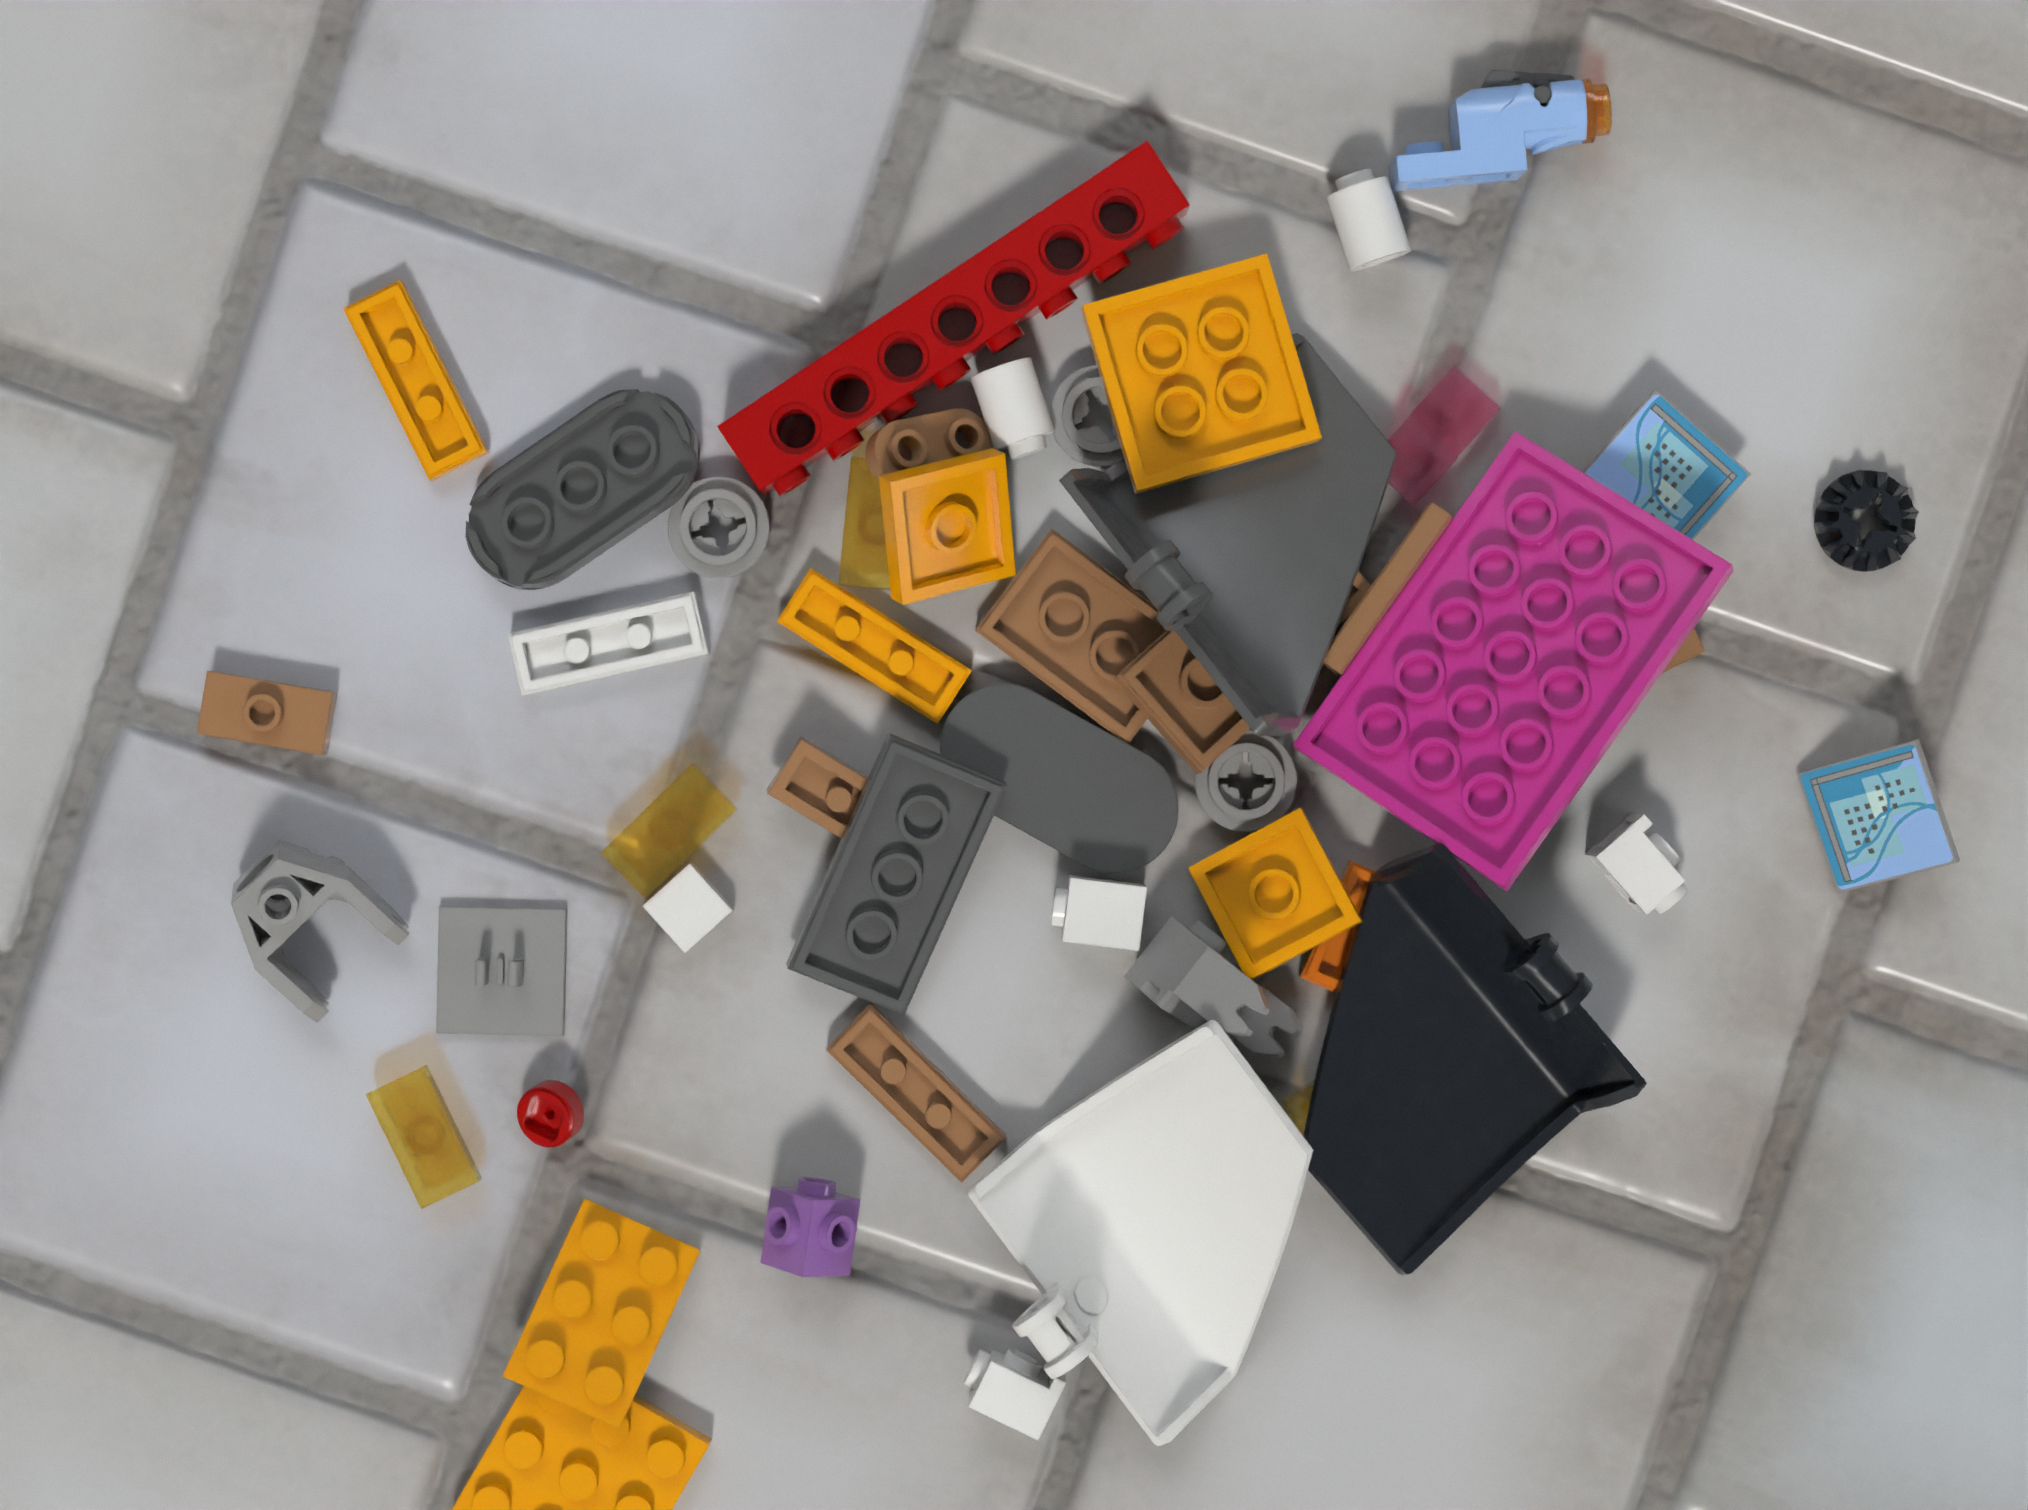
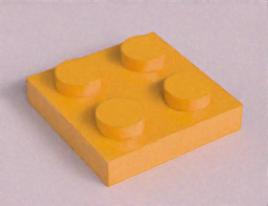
[879,448,1016,605]
[1188,808,1363,980]

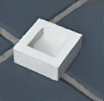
[643,863,734,953]

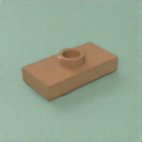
[196,671,337,755]

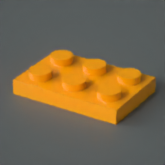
[502,1198,701,1429]

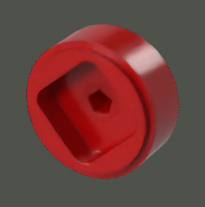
[517,1080,584,1148]

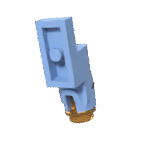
[1389,70,1612,192]

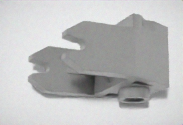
[231,840,409,1023]
[1124,916,1301,1058]

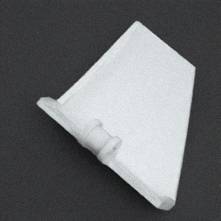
[968,1020,1313,1446]

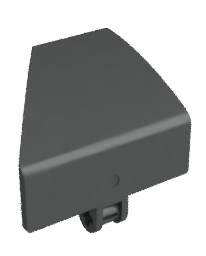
[1059,333,1398,736]

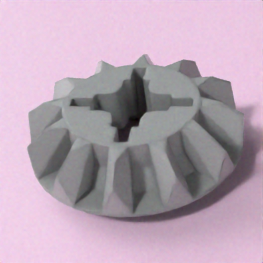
[1050,365,1124,468]
[668,476,770,579]
[1194,730,1297,832]

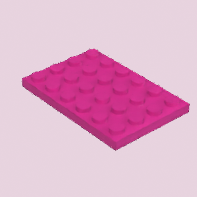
[1293,431,1734,892]

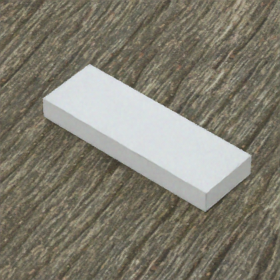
[508,591,710,696]

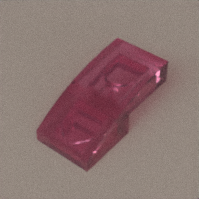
[1388,364,1502,506]

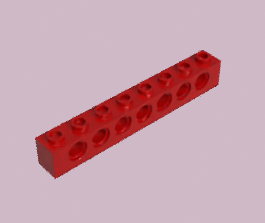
[717,141,1190,497]

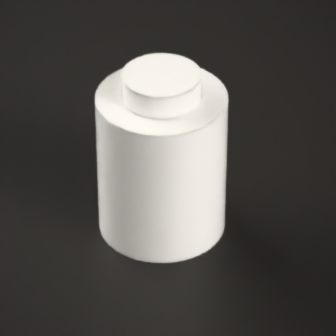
[1327,169,1411,271]
[970,358,1055,459]

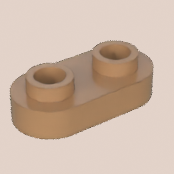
[865,408,991,481]

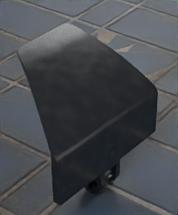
[1303,843,1647,1275]

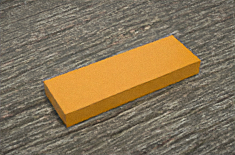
[343,280,489,481]
[777,568,972,724]

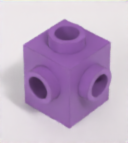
[760,1177,860,1277]

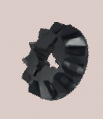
[1814,470,1919,572]

